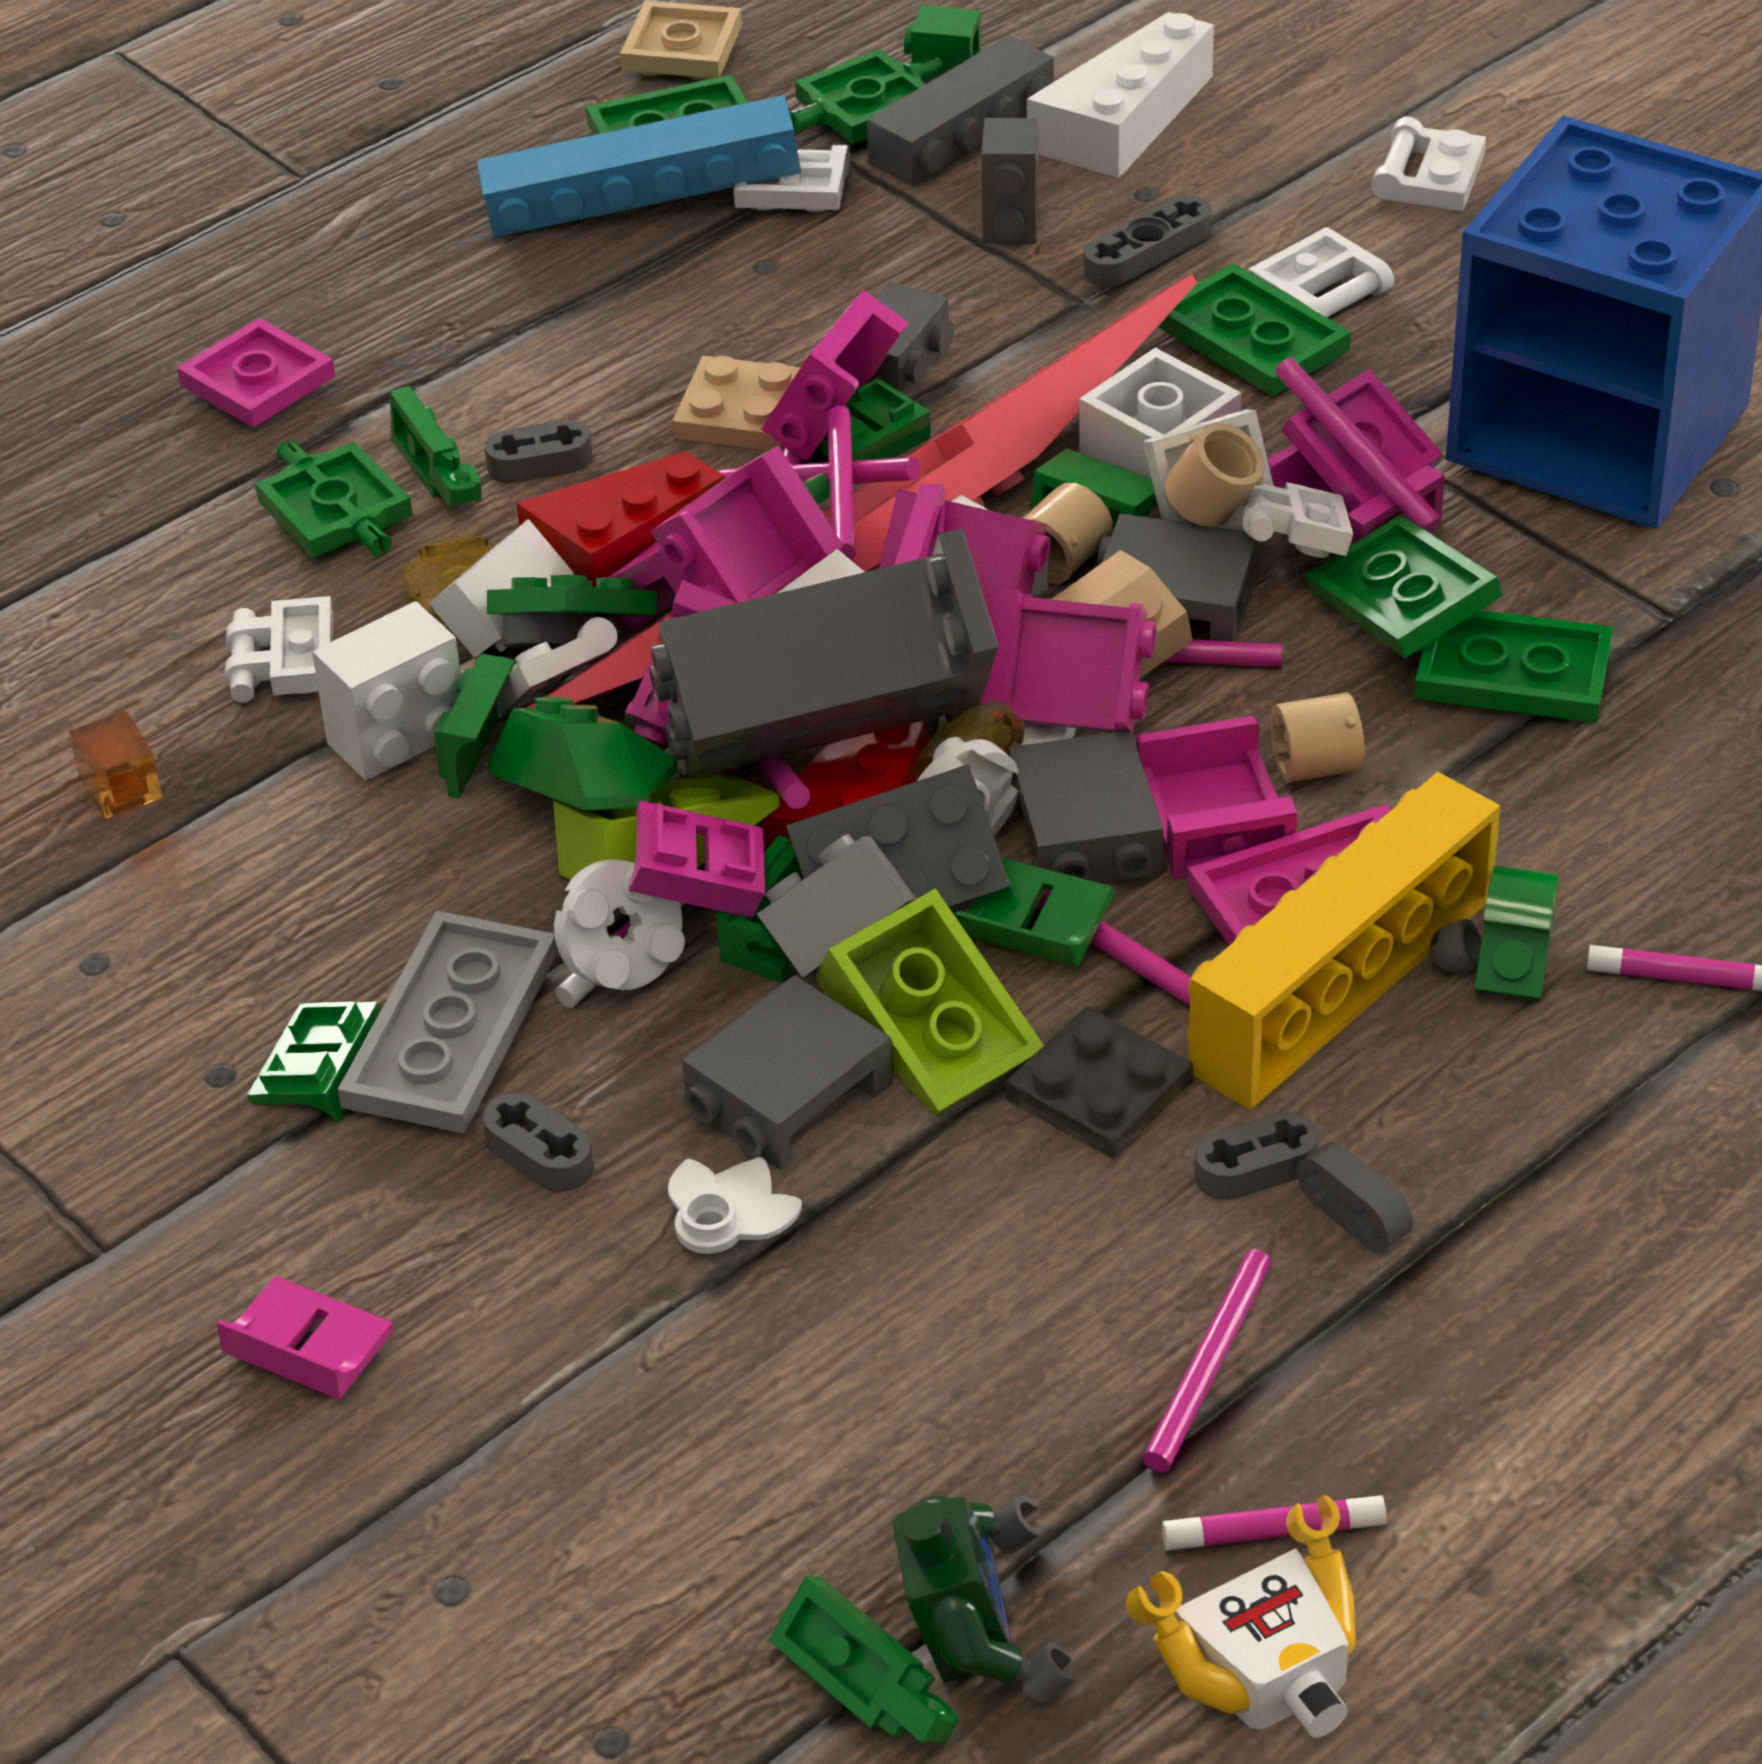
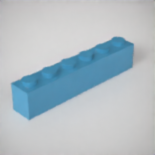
[477,95,802,238]

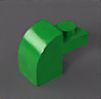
[1475,865,1560,1001]

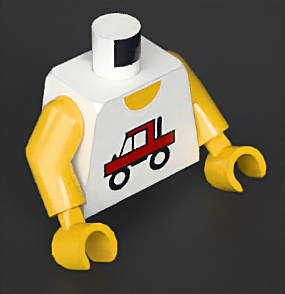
[1126,1495,1356,1737]

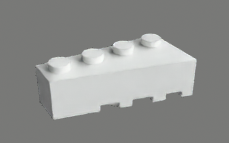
[1027,12,1214,178]

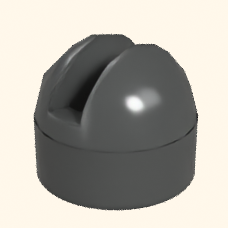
[1430,919,1482,974]

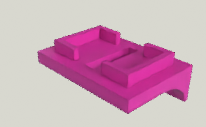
[629,800,765,918]
[217,1276,394,1400]

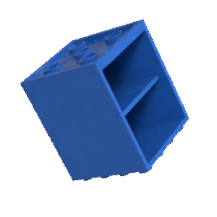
[1445,116,1762,529]

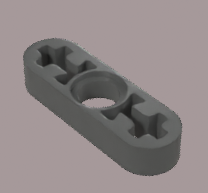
[1084,195,1211,287]

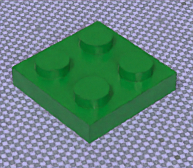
[487,575,657,617]

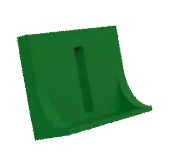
[817,378,931,461]
[434,653,515,798]
[955,857,1115,967]
[247,1002,381,1122]

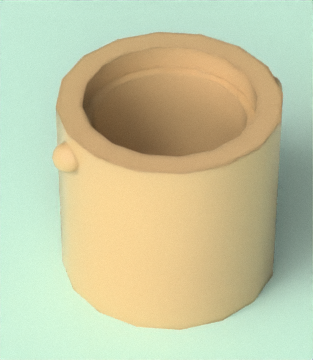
[1164,423,1265,527]
[1023,483,1113,584]
[1270,692,1365,783]

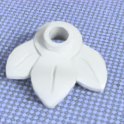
[668,1157,802,1254]

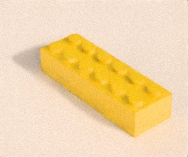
[1187,772,1501,1110]

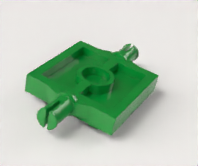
[789,48,943,144]
[255,439,413,559]

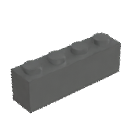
[867,35,1054,186]

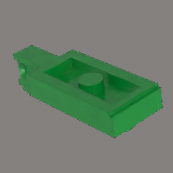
[390,386,482,508]
[769,1576,961,1744]

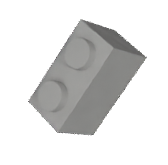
[757,834,916,978]

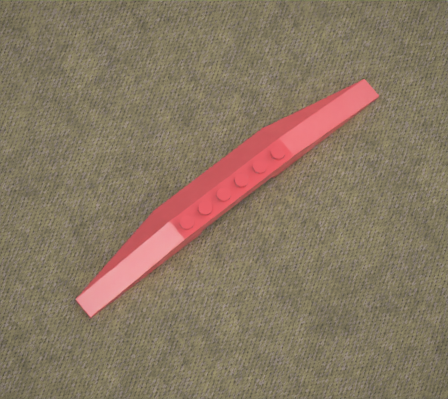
[526,273,1197,708]

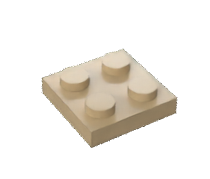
[620,0,742,80]
[672,355,801,451]

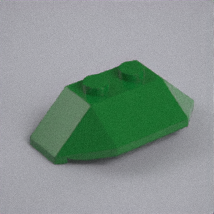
[488,697,677,810]

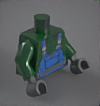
[892,1495,1075,1704]

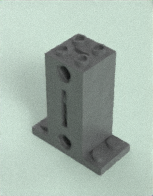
[649,528,999,778]

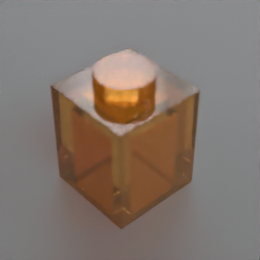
[69,710,162,819]

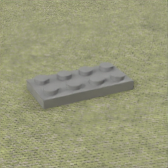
[337,911,558,1134]

